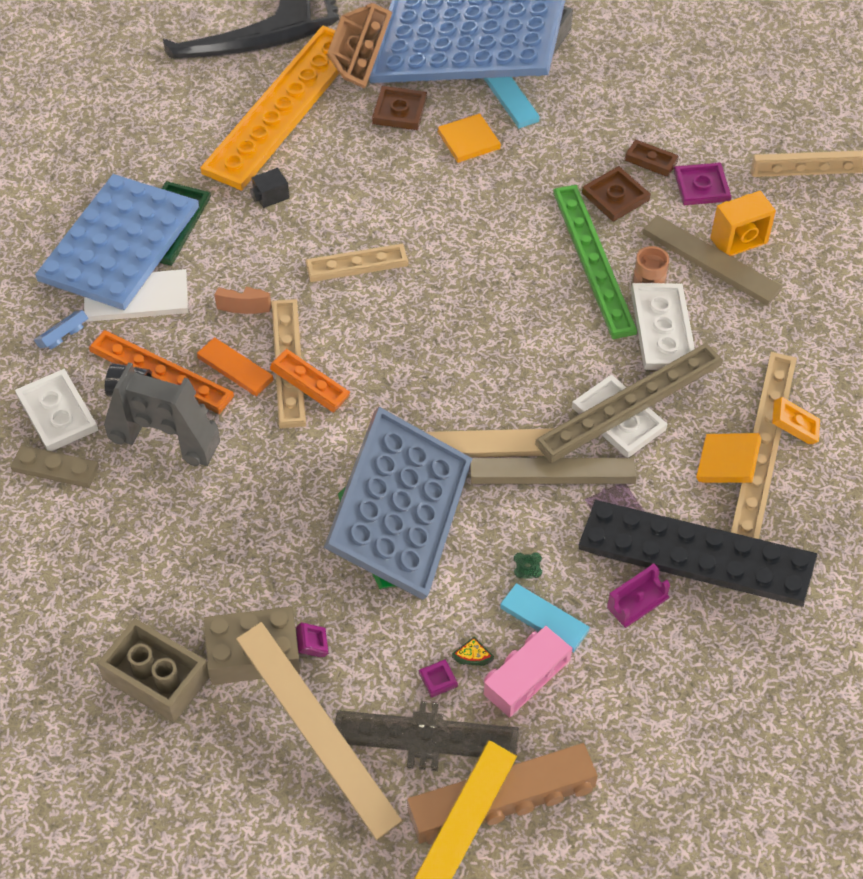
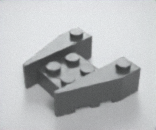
[104,363,220,466]

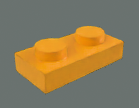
[772,397,820,445]

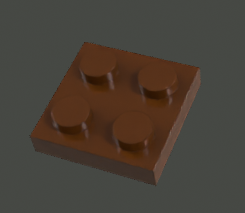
[372,86,427,131]
[581,166,651,222]

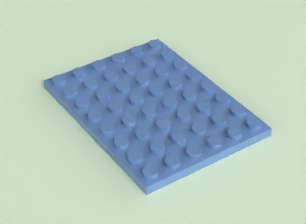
[369,0,565,83]

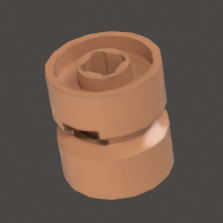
[633,246,669,283]

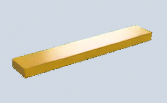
[414,740,517,879]

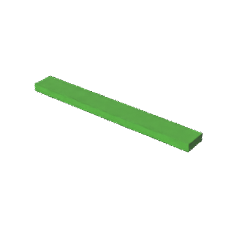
[553,185,637,340]

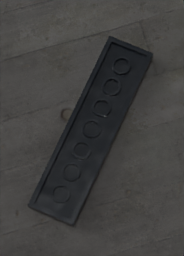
[579,500,818,607]

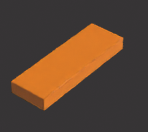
[197,337,274,397]
[270,349,350,413]

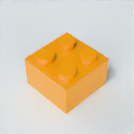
[710,190,776,256]

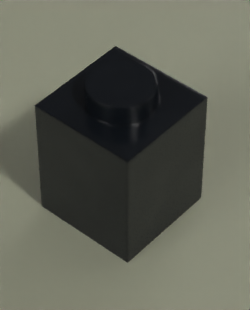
[250,167,290,208]

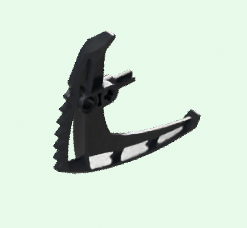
[163,0,339,59]

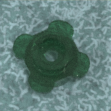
[513,552,543,579]

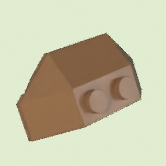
[327,3,393,89]

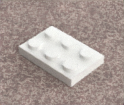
[15,369,98,451]
[572,374,667,458]

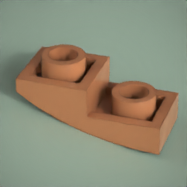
[214,286,272,314]

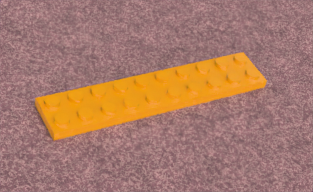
[200,25,340,191]

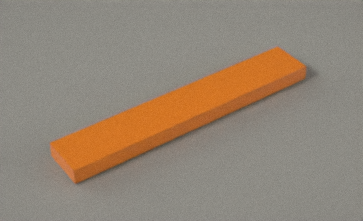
[89,330,234,414]

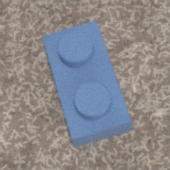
[34,310,89,349]

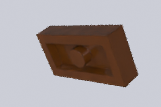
[624,139,679,177]

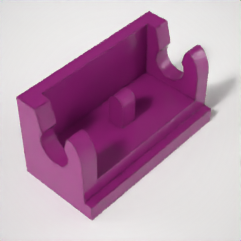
[607,564,670,628]

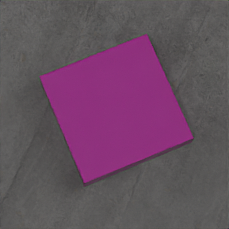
[674,162,732,206]

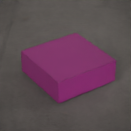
[296,622,329,657]
[419,659,458,698]

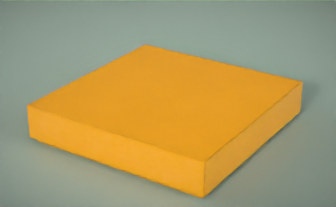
[438,113,501,163]
[696,433,761,483]

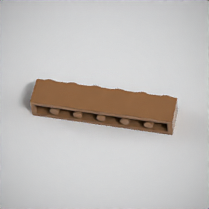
[407,743,598,845]

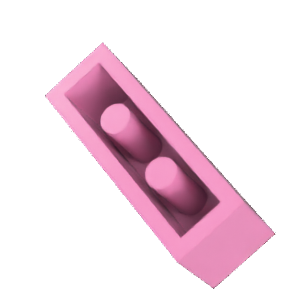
[484,626,572,718]

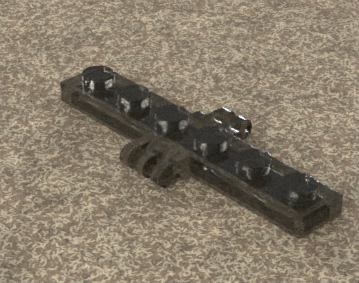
[335,701,519,771]

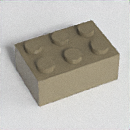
[204,606,301,685]
[97,618,210,723]

